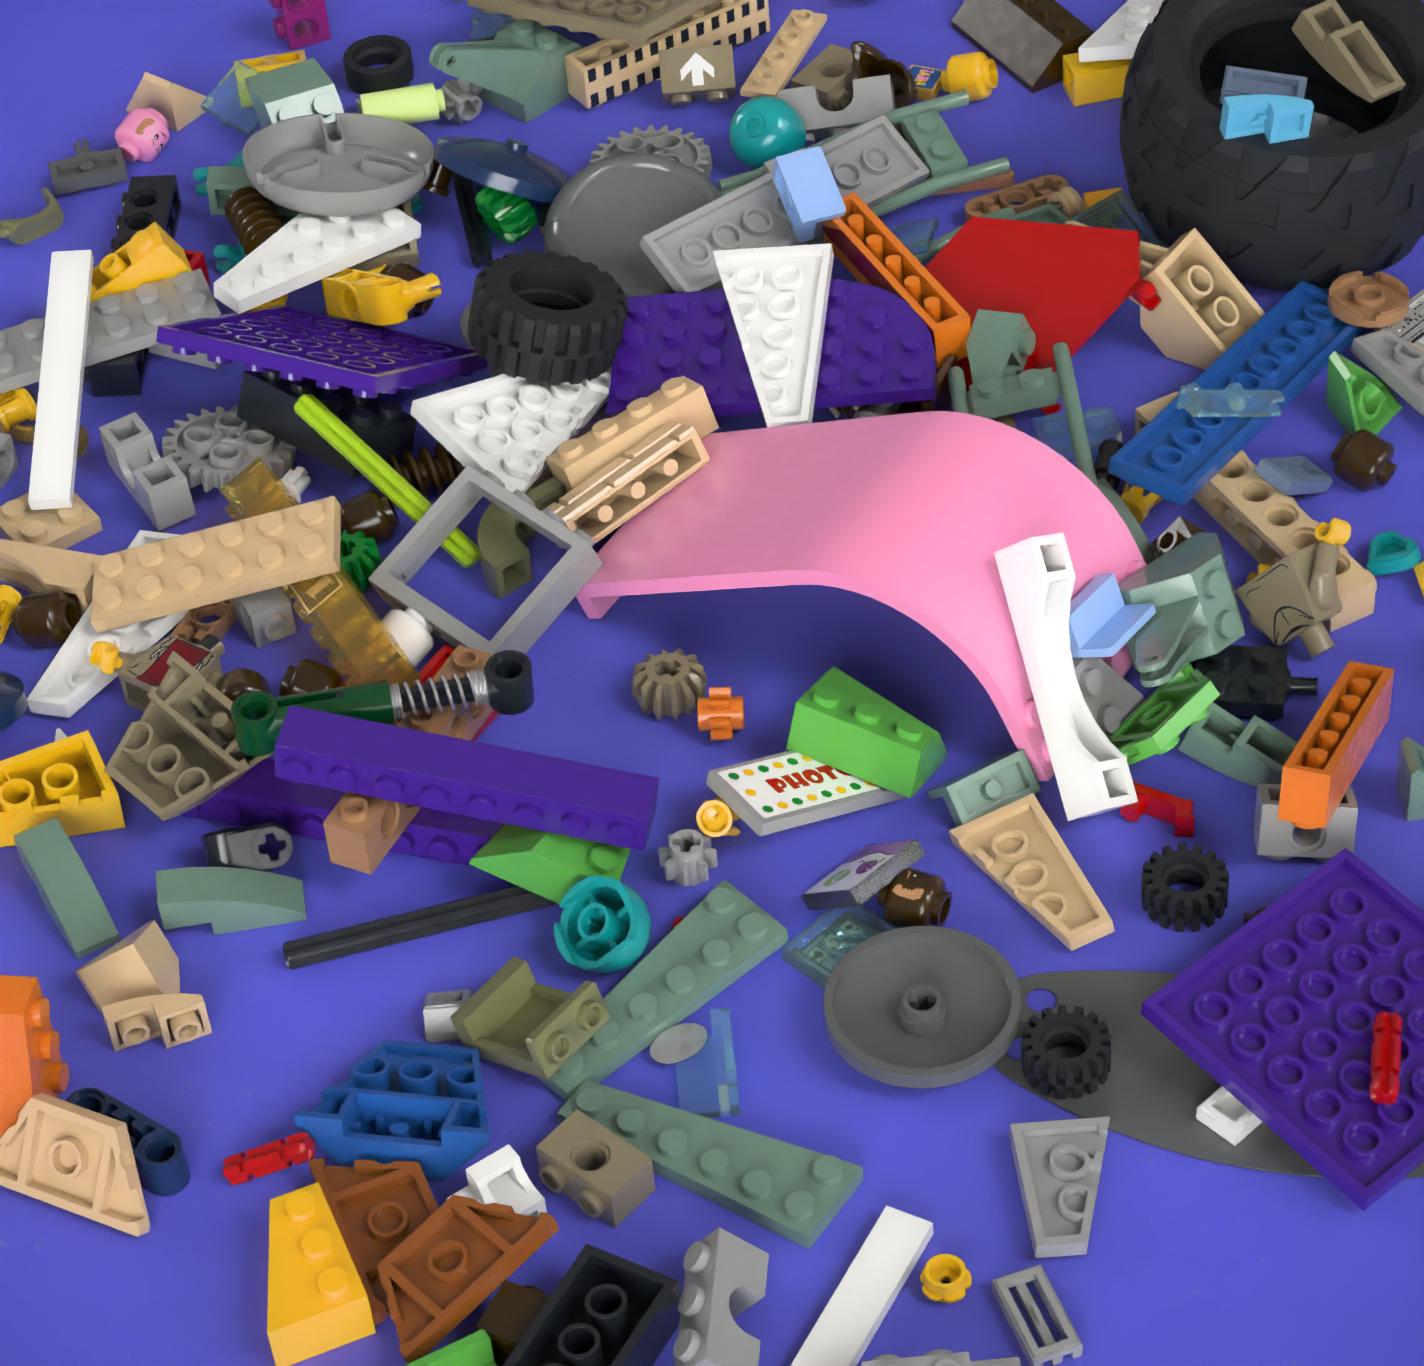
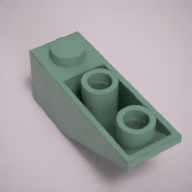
[966,309,1036,421]

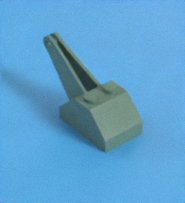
[429,19,584,123]
[1118,532,1245,687]

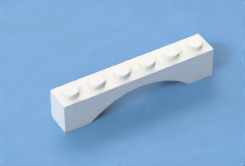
[994,533,1138,821]

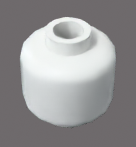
[369,607,434,673]

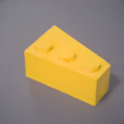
[267,1182,376,1366]

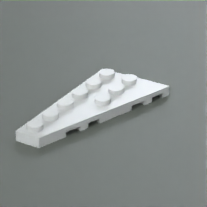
[1078,0,1164,62]
[713,243,834,428]

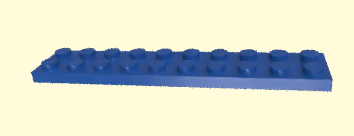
[1108,281,1366,506]

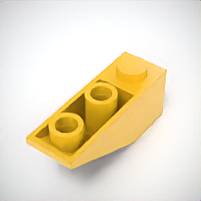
[90,222,192,302]

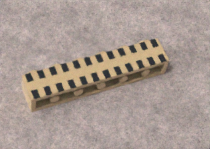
[564,0,770,109]

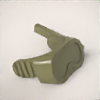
[0,187,64,245]

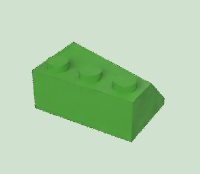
[786,666,947,798]
[469,824,630,904]

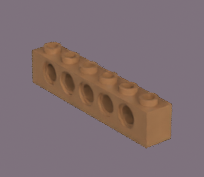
[323,645,494,875]

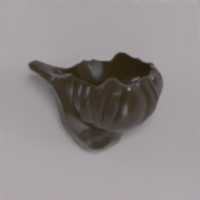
[851,41,918,109]

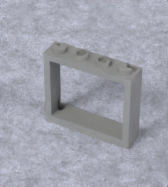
[368,465,603,654]

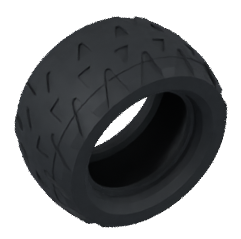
[1119,0,1424,290]

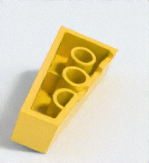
[0,730,126,848]

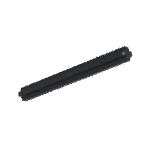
[283,885,557,969]

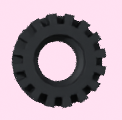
[1141,843,1229,932]
[1021,1005,1111,1099]

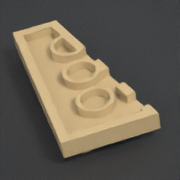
[949,793,1115,951]

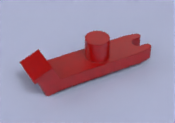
[1120,781,1195,838]

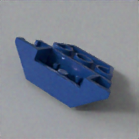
[294,1040,490,1180]

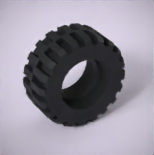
[467,251,627,385]

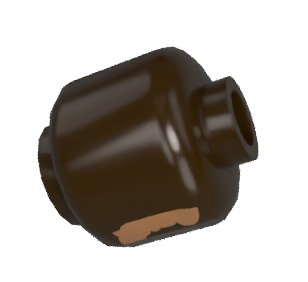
[877,867,952,928]

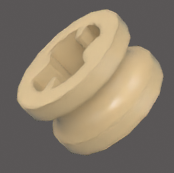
[1047,186,1083,220]

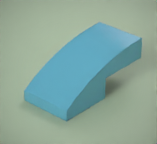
[1219,94,1314,144]

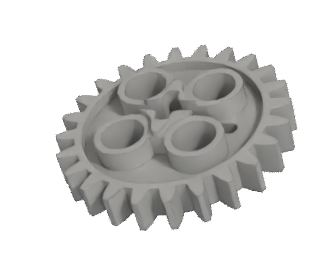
[589,125,712,179]
[162,405,296,494]

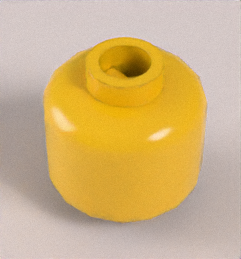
[941,51,998,101]

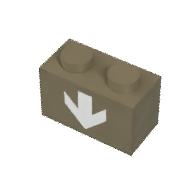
[658,44,736,106]

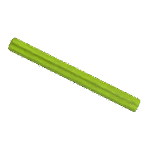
[293,394,480,568]

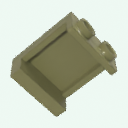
[450,957,610,1080]

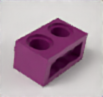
[269,0,331,51]

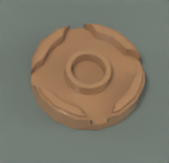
[1327,271,1410,328]

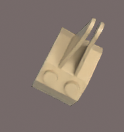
[1064,221,1266,370]

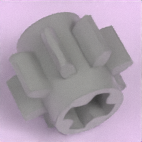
[440,78,484,125]
[658,829,718,887]

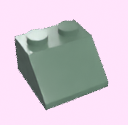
[244,58,345,129]

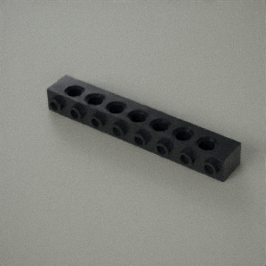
[84,175,182,397]

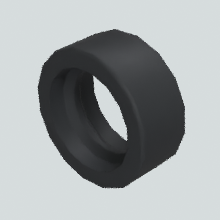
[343,35,414,94]

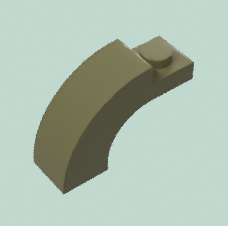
[477,477,565,600]

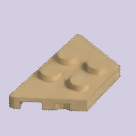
[0,1093,150,1237]

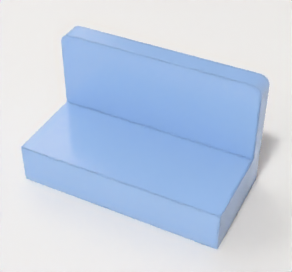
[772,146,846,243]
[1069,573,1156,658]

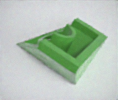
[1326,351,1403,435]

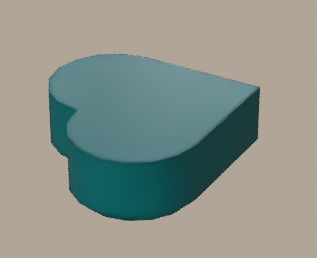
[1367,531,1421,576]

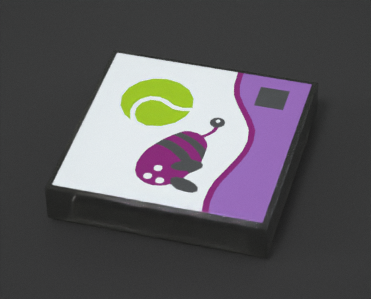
[801,839,925,910]

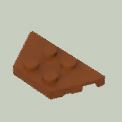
[308,1158,439,1326]
[377,1195,560,1364]

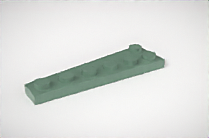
[538,880,789,1102]
[557,1080,864,1249]

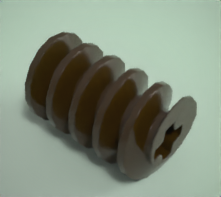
[224,186,285,255]
[387,443,465,500]

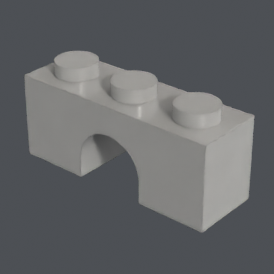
[778,74,896,147]
[99,412,196,531]
[673,1227,769,1366]

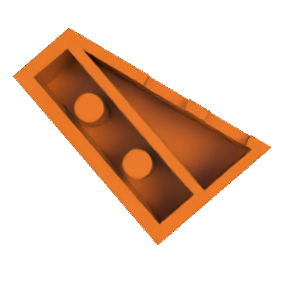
[0,975,69,1146]

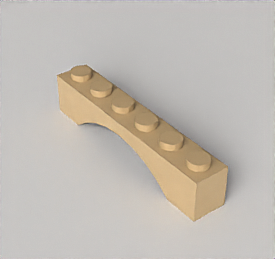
[0,539,102,618]

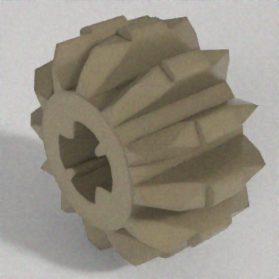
[631,647,707,721]

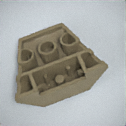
[104,651,275,821]

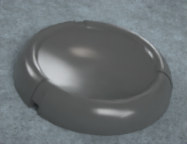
[543,153,723,297]

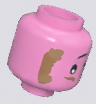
[114,107,170,162]

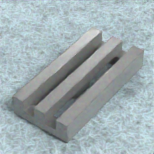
[992,1264,1083,1366]

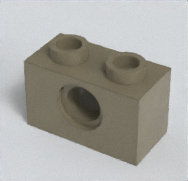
[790,44,857,112]
[536,1109,656,1228]

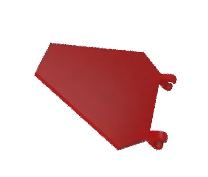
[925,216,1162,418]

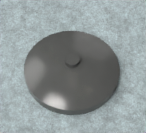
[823,926,1021,1089]

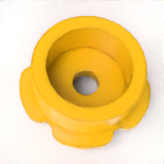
[920,1254,972,1303]

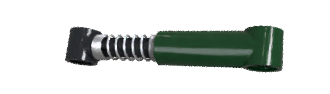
[231,650,534,756]

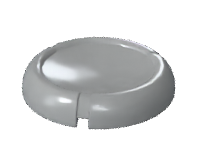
[242,113,435,216]

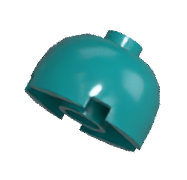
[728,95,806,170]
[553,876,652,973]

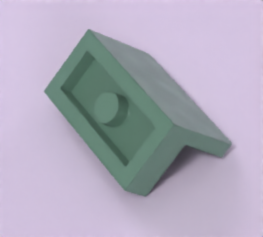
[927,749,1042,827]

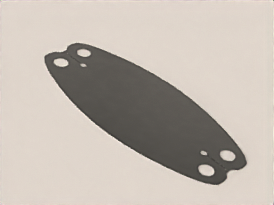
[993,971,1424,1178]

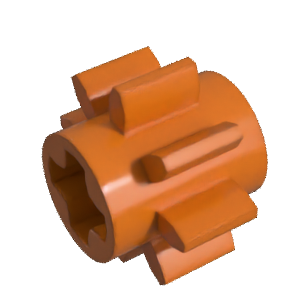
[697,686,745,740]

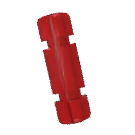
[1369,1011,1403,1105]
[222,1131,316,1185]

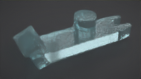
[1177,382,1285,417]

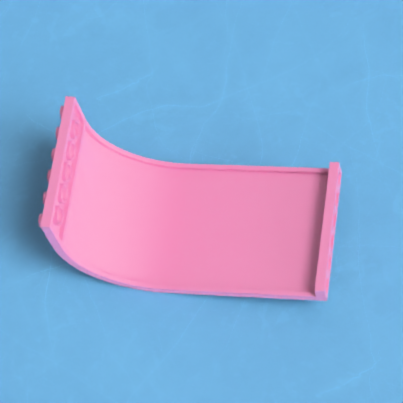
[576,411,1147,781]

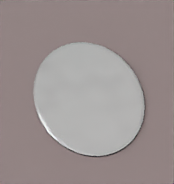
[650,1023,708,1064]

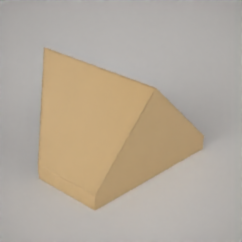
[126,72,215,132]
[75,920,180,1012]

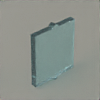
[201,60,265,137]
[888,217,939,255]

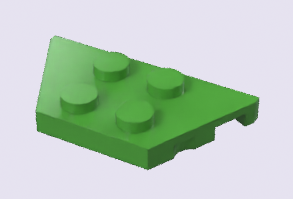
[1107,662,1220,766]

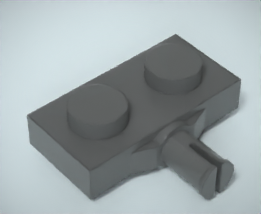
[48,139,129,195]

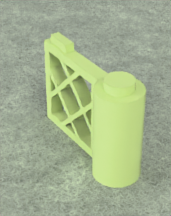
[355,82,446,124]

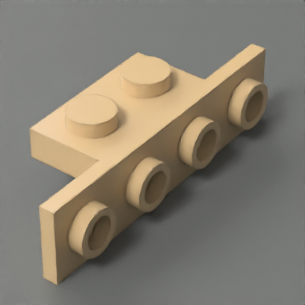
[740,9,827,98]

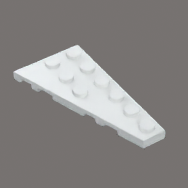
[214,207,421,314]
[26,530,190,718]

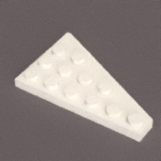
[410,367,612,493]

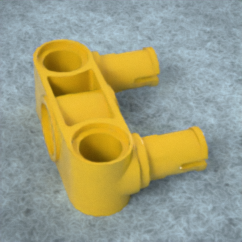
[321,264,441,326]

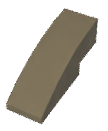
[1291,0,1406,103]

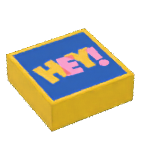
[909,64,942,101]

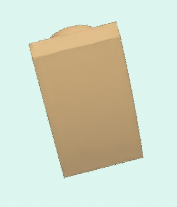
[101,993,212,1052]

